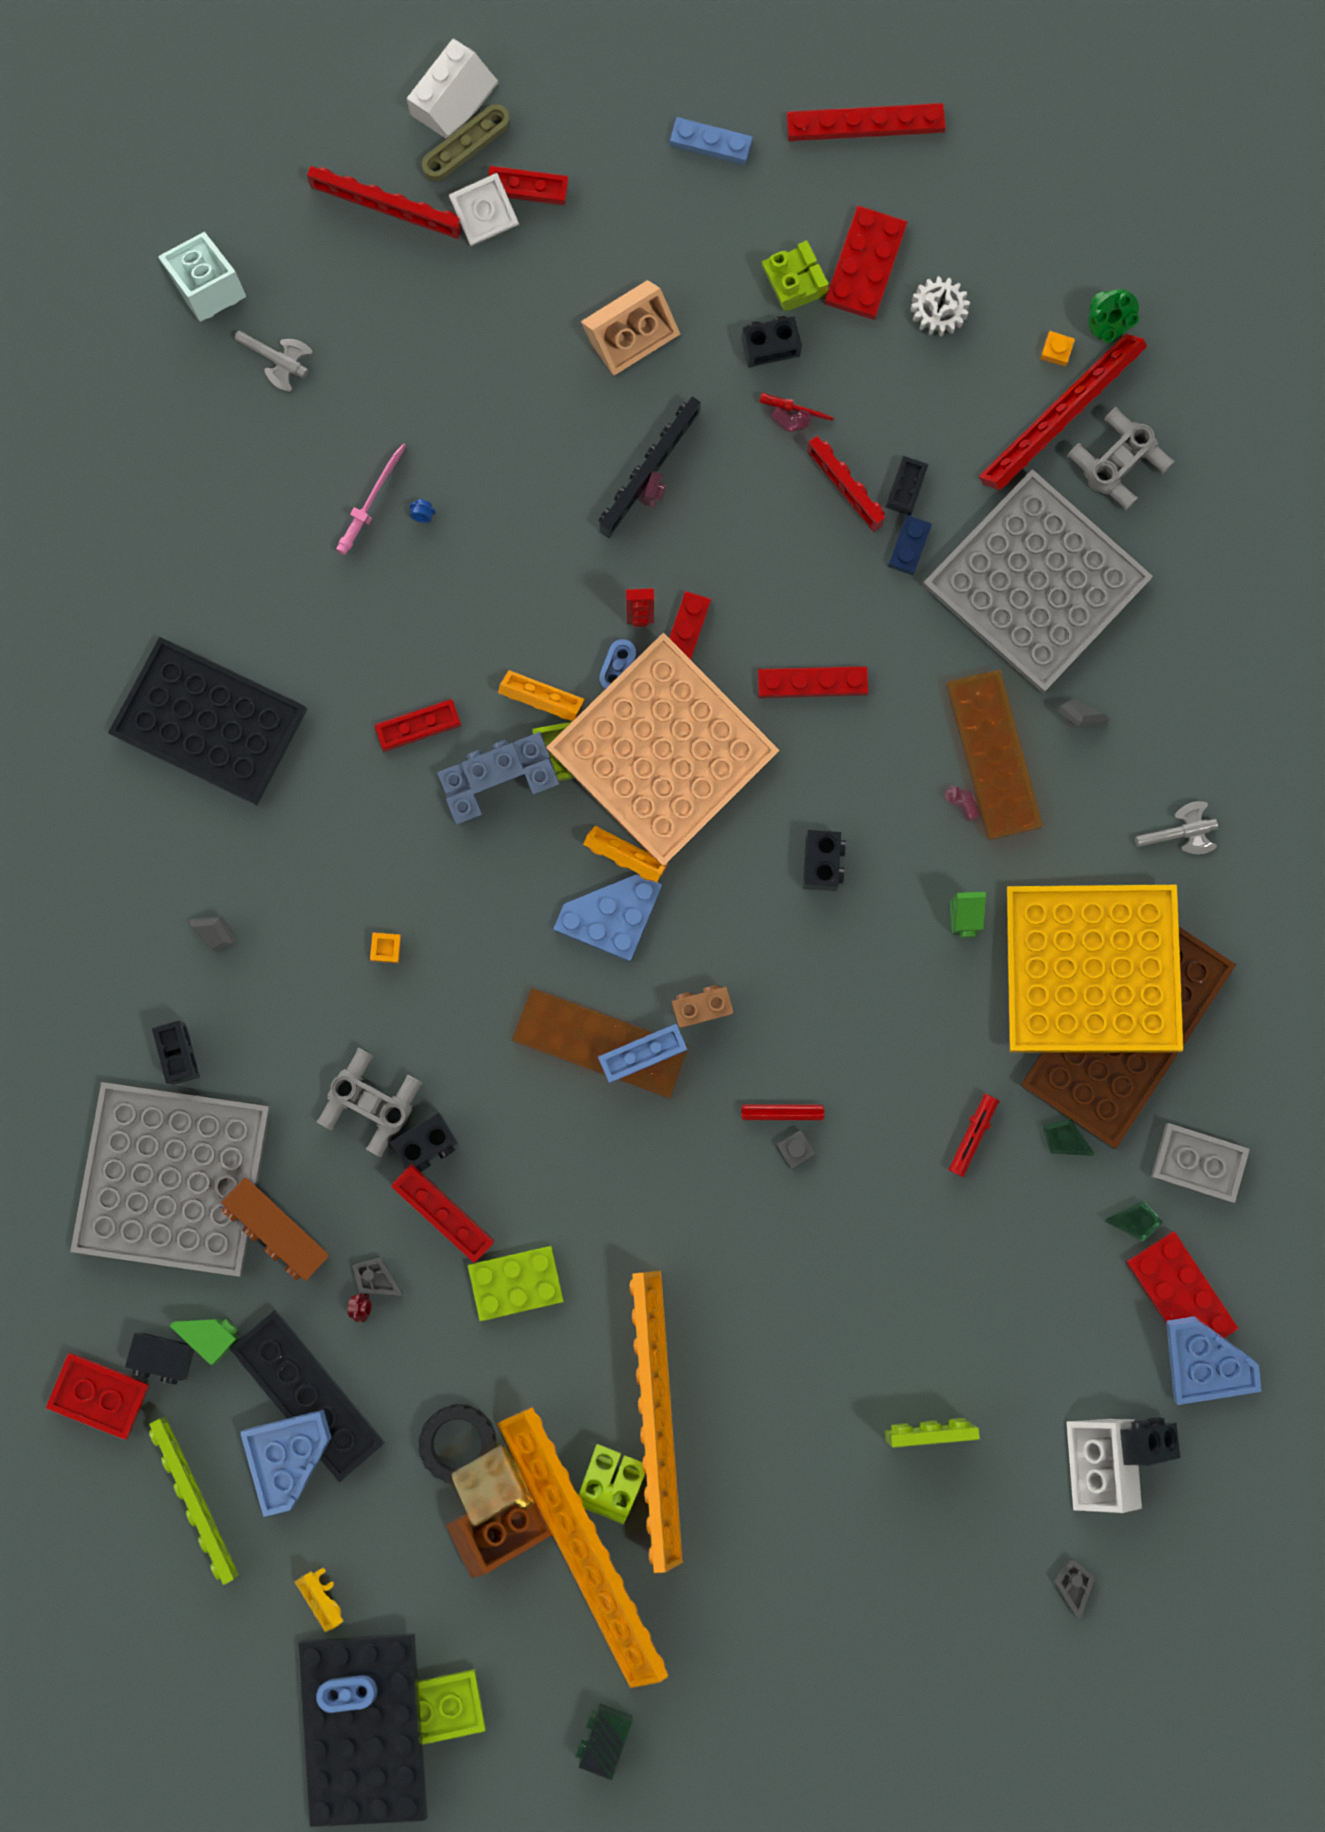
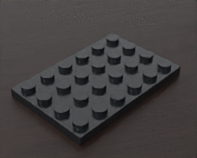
[108,637,307,806]
[298,1633,428,1827]

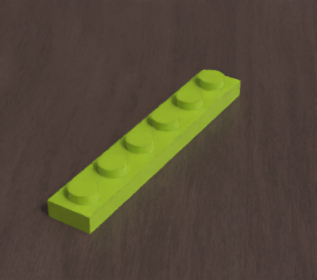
[149,1417,239,1585]

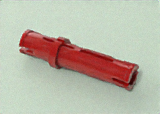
[948,1094,1000,1178]

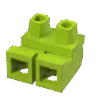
[761,240,829,311]
[579,1444,645,1524]

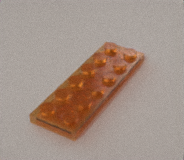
[946,669,1043,841]
[512,988,689,1099]

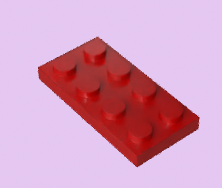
[824,206,908,320]
[1126,1231,1239,1338]

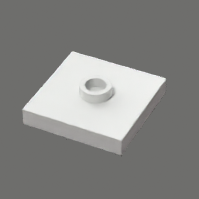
[449,173,519,247]

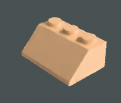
[581,280,680,375]

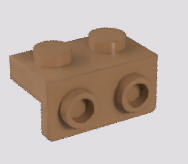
[671,985,733,1028]

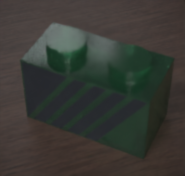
[575,1703,632,1780]

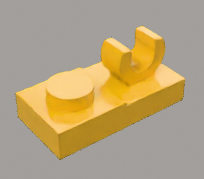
[294,1568,343,1632]

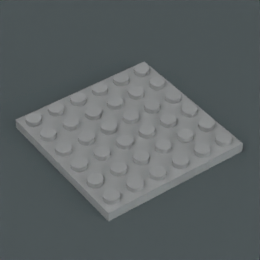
[922,469,1153,694]
[70,1082,271,1277]

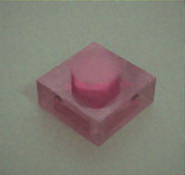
[644,471,666,508]

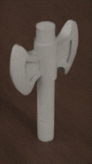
[234,330,313,392]
[1135,801,1218,855]

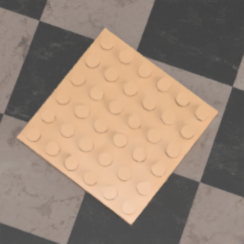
[546,633,780,866]

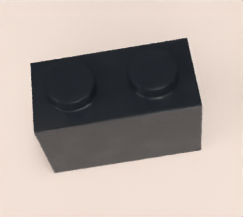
[125,1332,194,1385]

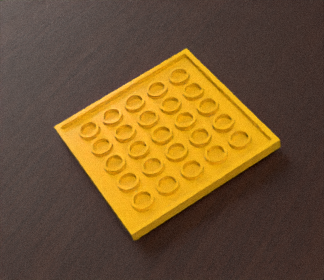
[1007,885,1183,1053]

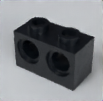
[741,316,802,368]
[803,830,846,891]
[152,1021,200,1085]
[390,1113,458,1172]
[1120,1417,1181,1466]

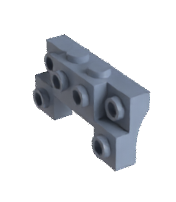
[437,732,560,825]

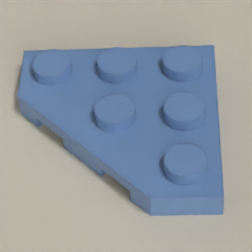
[553,874,662,962]
[1166,1317,1262,1405]
[240,1410,331,1517]

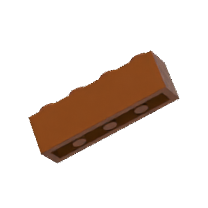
[221,1177,330,1281]

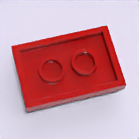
[46,1353,151,1440]

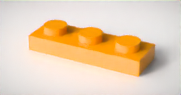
[498,670,585,722]
[583,825,668,883]

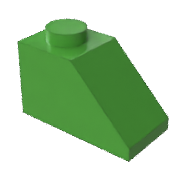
[949,891,986,939]
[170,1319,240,1365]

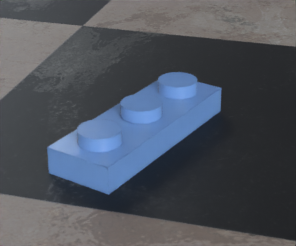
[670,117,753,165]
[598,1024,687,1084]

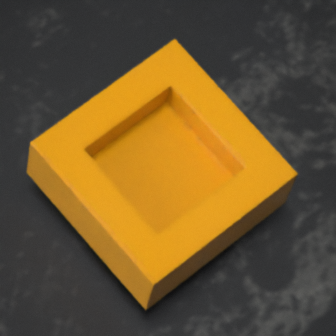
[1040,331,1075,367]
[370,933,402,964]

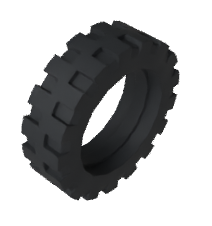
[419,1404,497,1484]

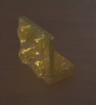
[451,1445,535,1526]

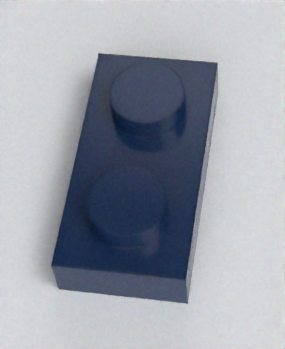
[888,515,932,576]

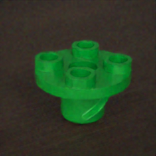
[1088,289,1140,343]

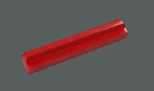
[741,1105,825,1120]

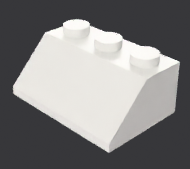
[407,38,498,139]
[1067,1419,1142,1513]

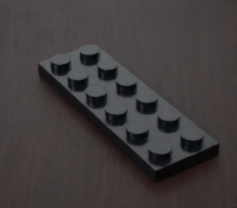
[229,1310,385,1483]

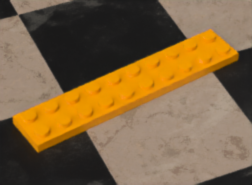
[630,1271,683,1573]
[497,1407,669,1688]

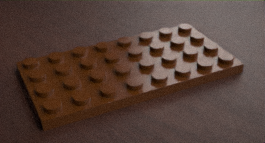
[1020,926,1236,1150]

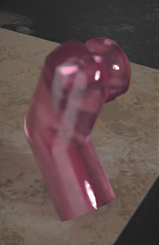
[770,407,811,432]
[945,786,980,821]

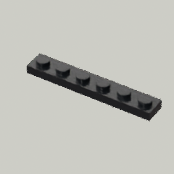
[598,396,701,538]

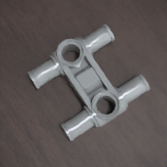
[1067,407,1175,511]
[316,1048,423,1158]

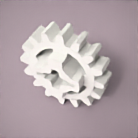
[910,277,970,336]

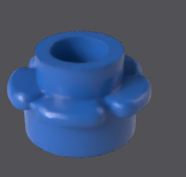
[409,499,436,523]

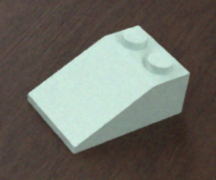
[158,232,247,322]

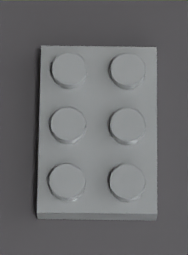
[1151,1123,1250,1203]

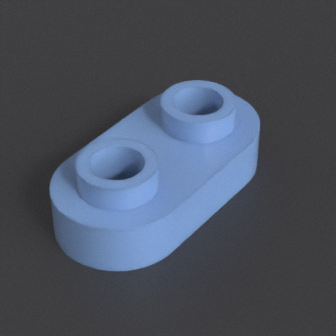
[599,639,636,690]
[317,1675,377,1712]

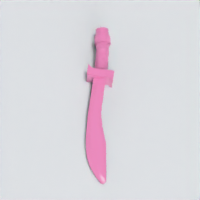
[336,444,406,555]

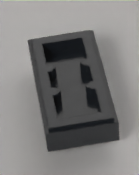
[885,456,928,516]

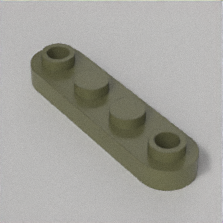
[422,104,510,182]

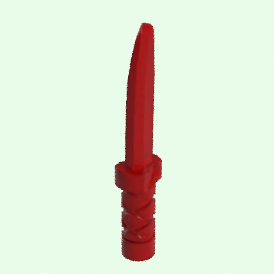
[759,392,834,421]

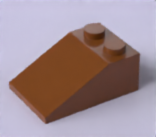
[446,1482,553,1578]

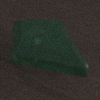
[1043,1119,1094,1156]
[1105,1201,1163,1242]

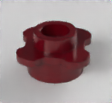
[348,1293,372,1322]

